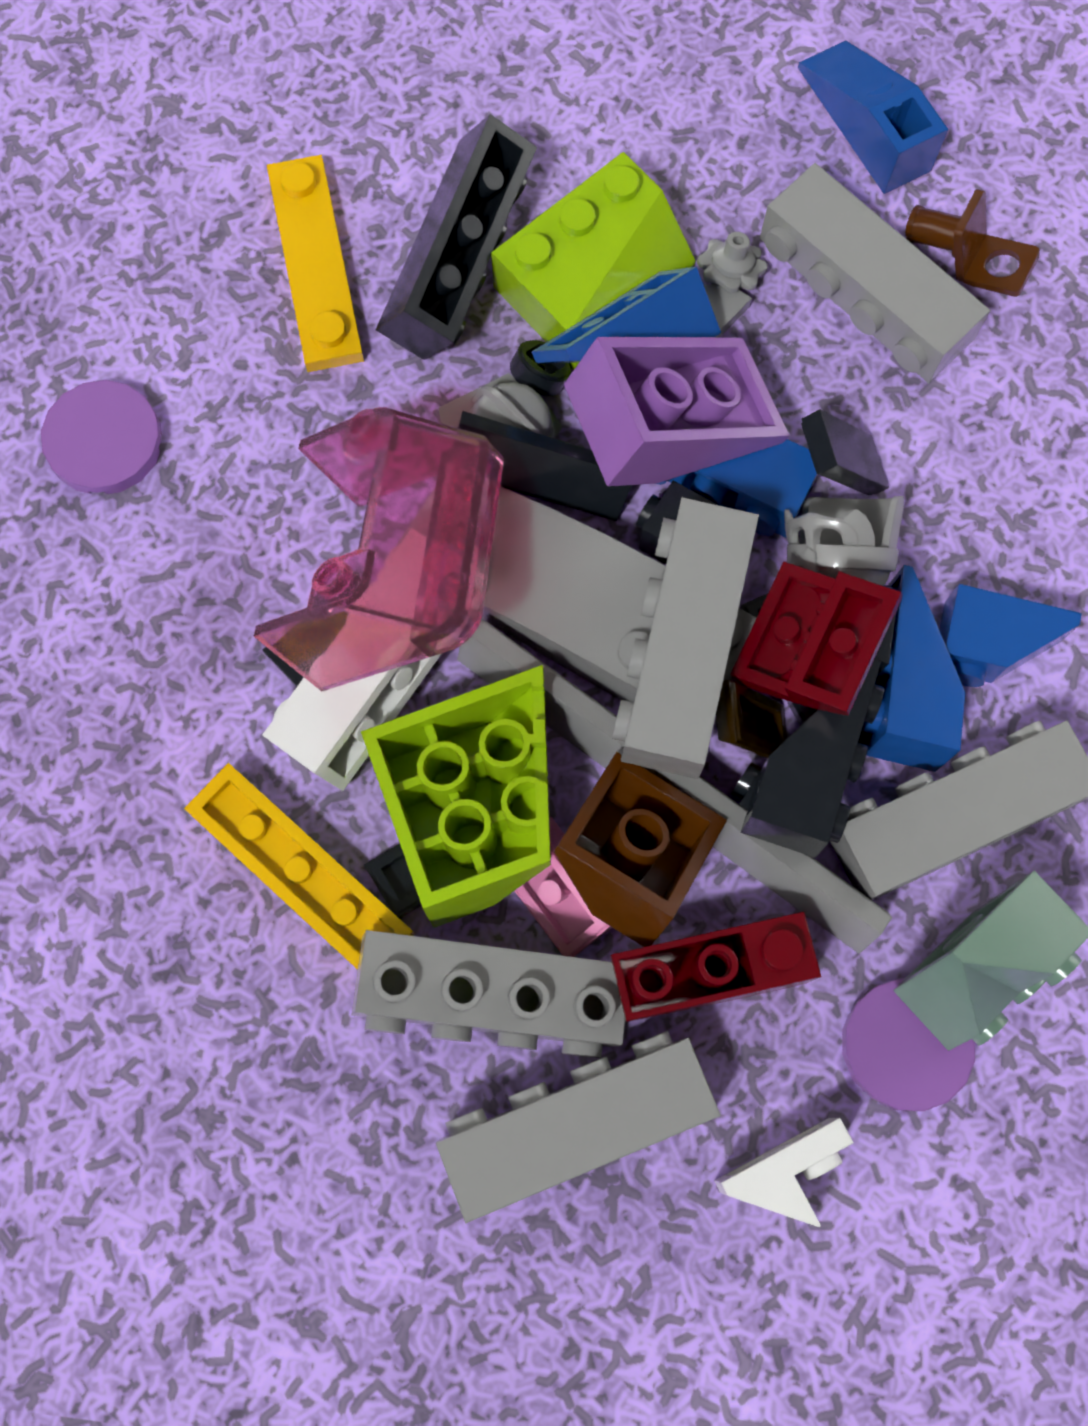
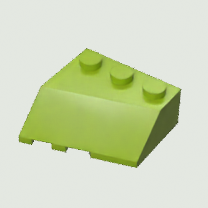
[491,152,696,370]
[361,665,551,928]

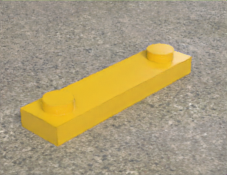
[267,154,364,372]
[184,762,415,970]

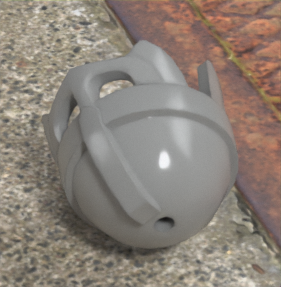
[784,496,904,586]

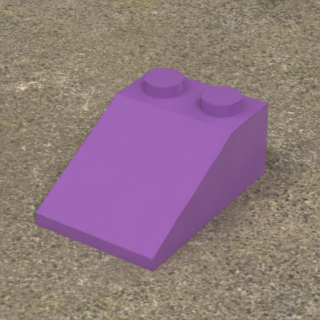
[564,337,790,486]

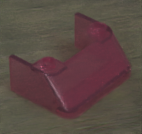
[253,407,503,692]

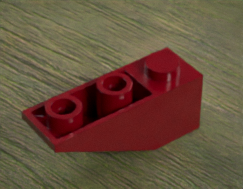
[610,912,822,1022]

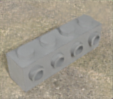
[760,163,991,384]
[612,497,759,779]
[830,721,1088,900]
[351,930,625,1058]
[436,1031,721,1224]

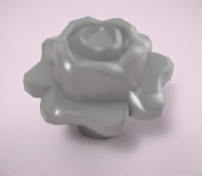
[697,232,768,293]

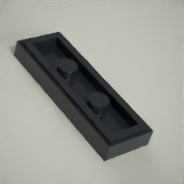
[445,411,632,521]

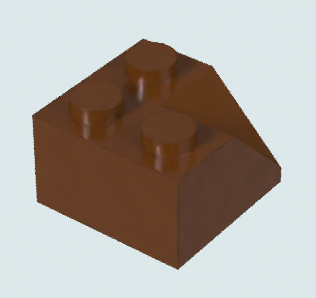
[554,751,727,947]

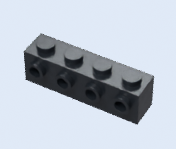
[375,114,537,360]

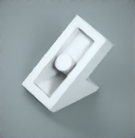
[714,1118,854,1227]

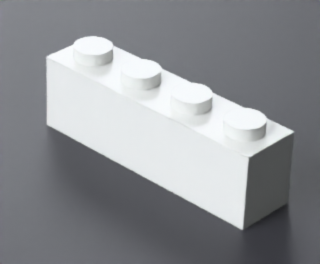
[262,531,488,791]

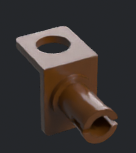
[905,189,1040,297]

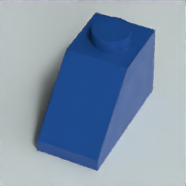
[939,584,1082,687]

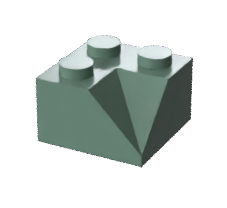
[893,870,1088,1051]

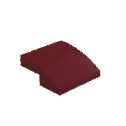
[730,561,902,716]

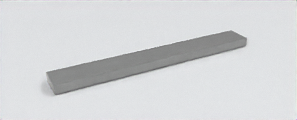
[457,616,892,954]

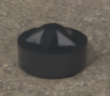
[510,340,571,397]

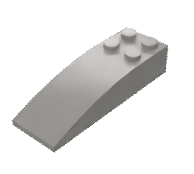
[394,471,756,703]

